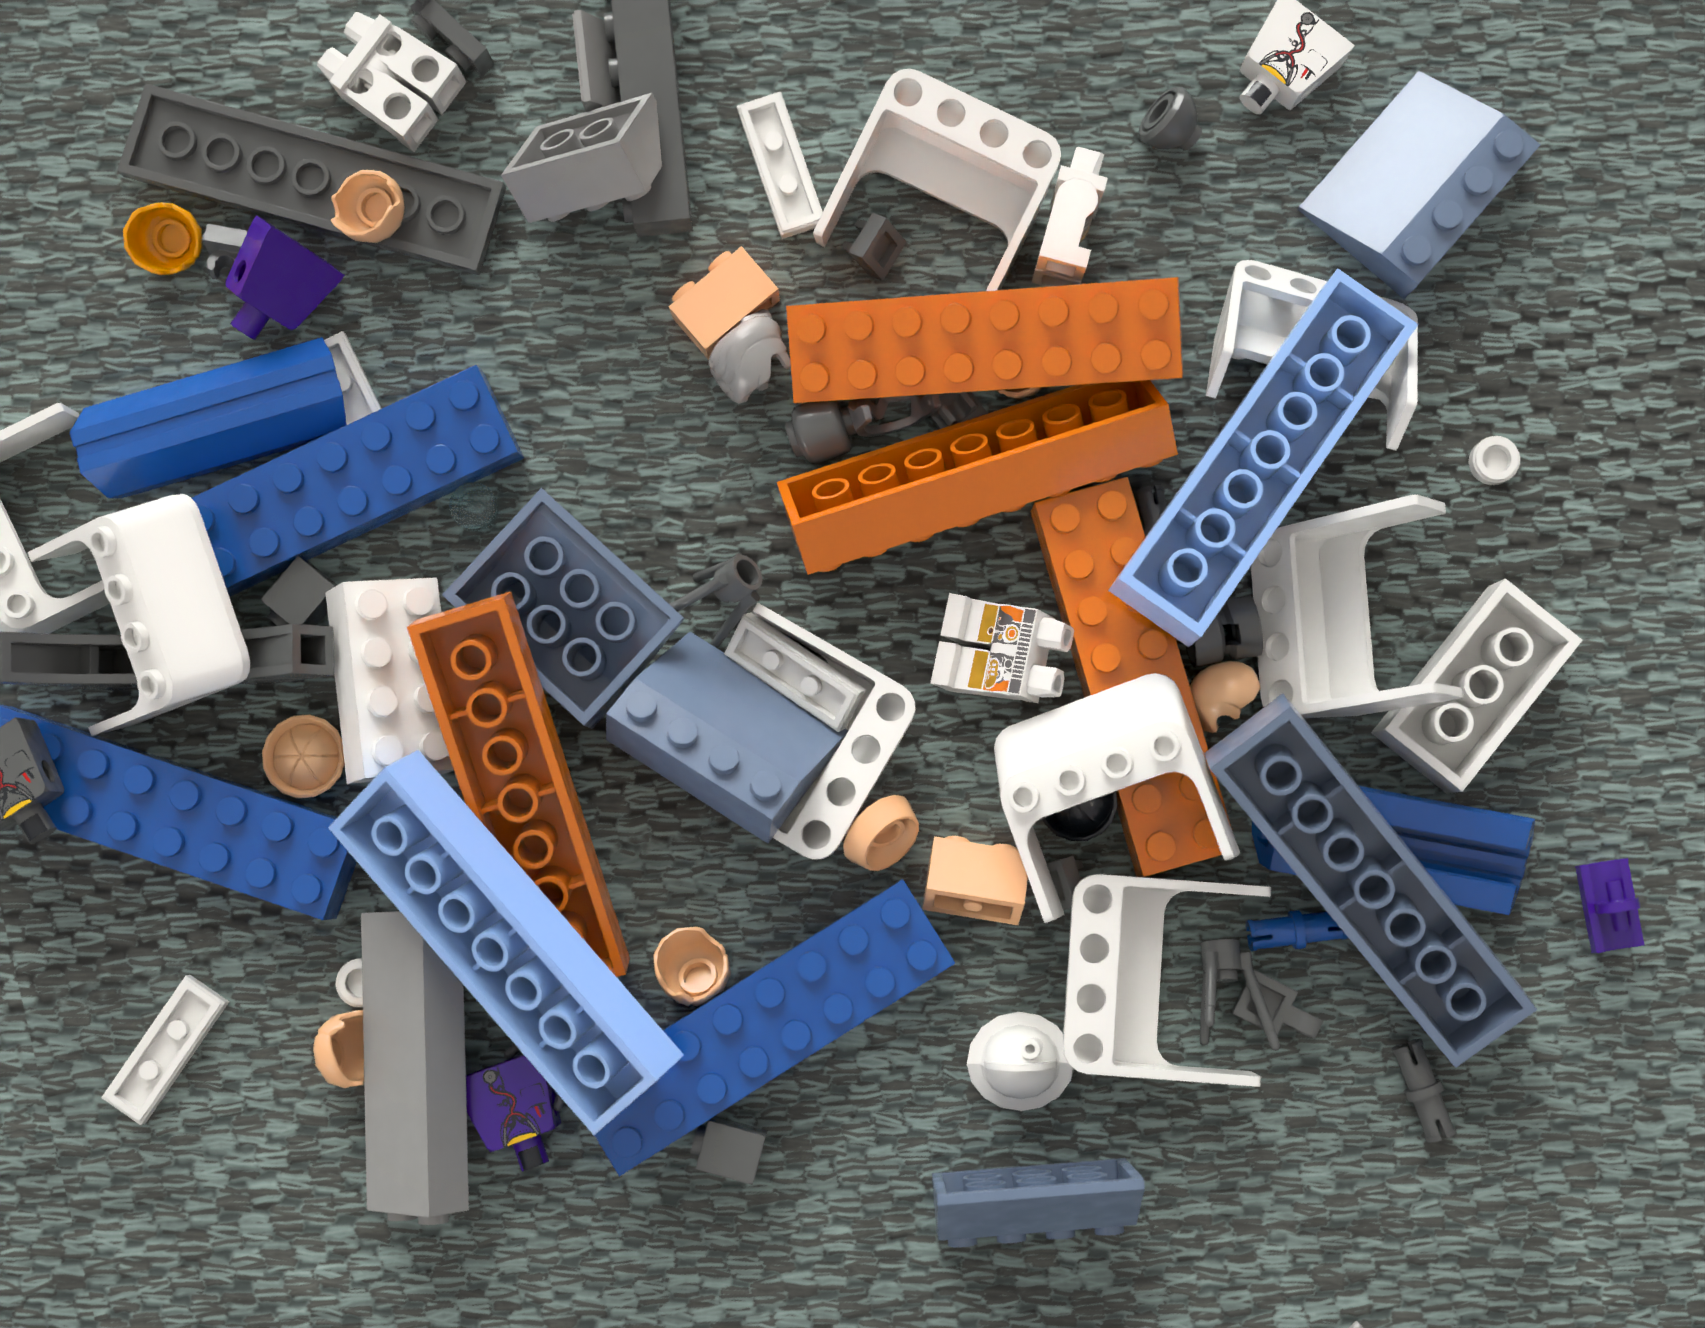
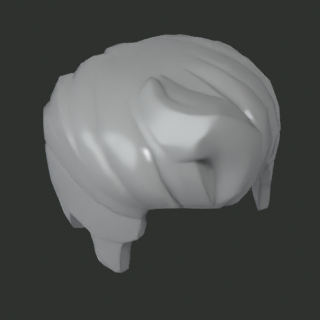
[708,309,791,404]

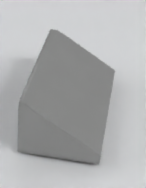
[572,10,621,112]

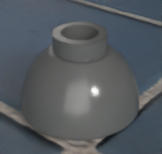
[1139,86,1203,151]

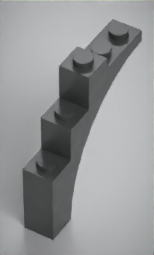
[0,624,334,691]

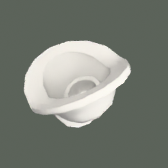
[967,1012,1074,1111]

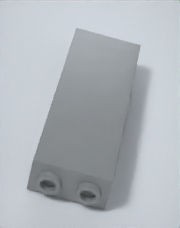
[361,911,469,1225]

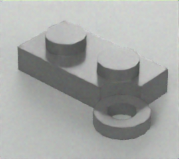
[410,0,494,78]

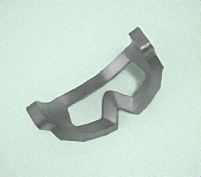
[848,394,941,437]

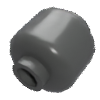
[785,400,857,464]

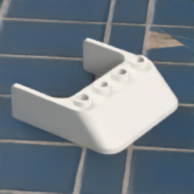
[813,69,1061,291]
[1206,260,1418,450]
[0,403,110,634]
[28,494,250,736]
[1251,495,1463,718]
[753,603,916,860]
[994,673,1240,923]
[1063,874,1271,1087]

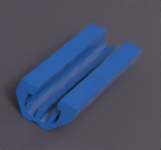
[70,337,347,499]
[1252,786,1535,915]

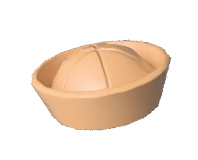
[262,714,345,799]
[843,795,919,871]

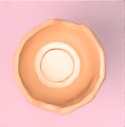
[331,170,405,243]
[1190,661,1261,733]
[653,926,731,1007]
[313,1010,364,1088]

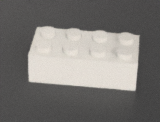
[325,577,454,784]
[1371,579,1583,794]

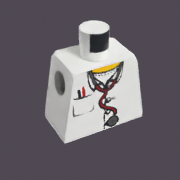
[1239,0,1355,114]

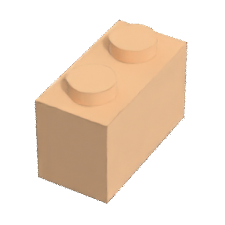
[669,246,780,360]
[922,836,1028,925]

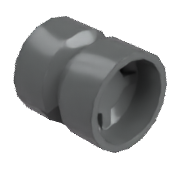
[1185,595,1263,668]

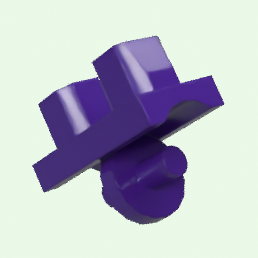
[1575,858,1644,953]

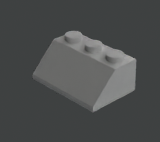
[501,93,662,223]

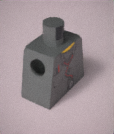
[0,717,64,844]

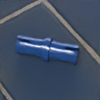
[1246,910,1348,951]

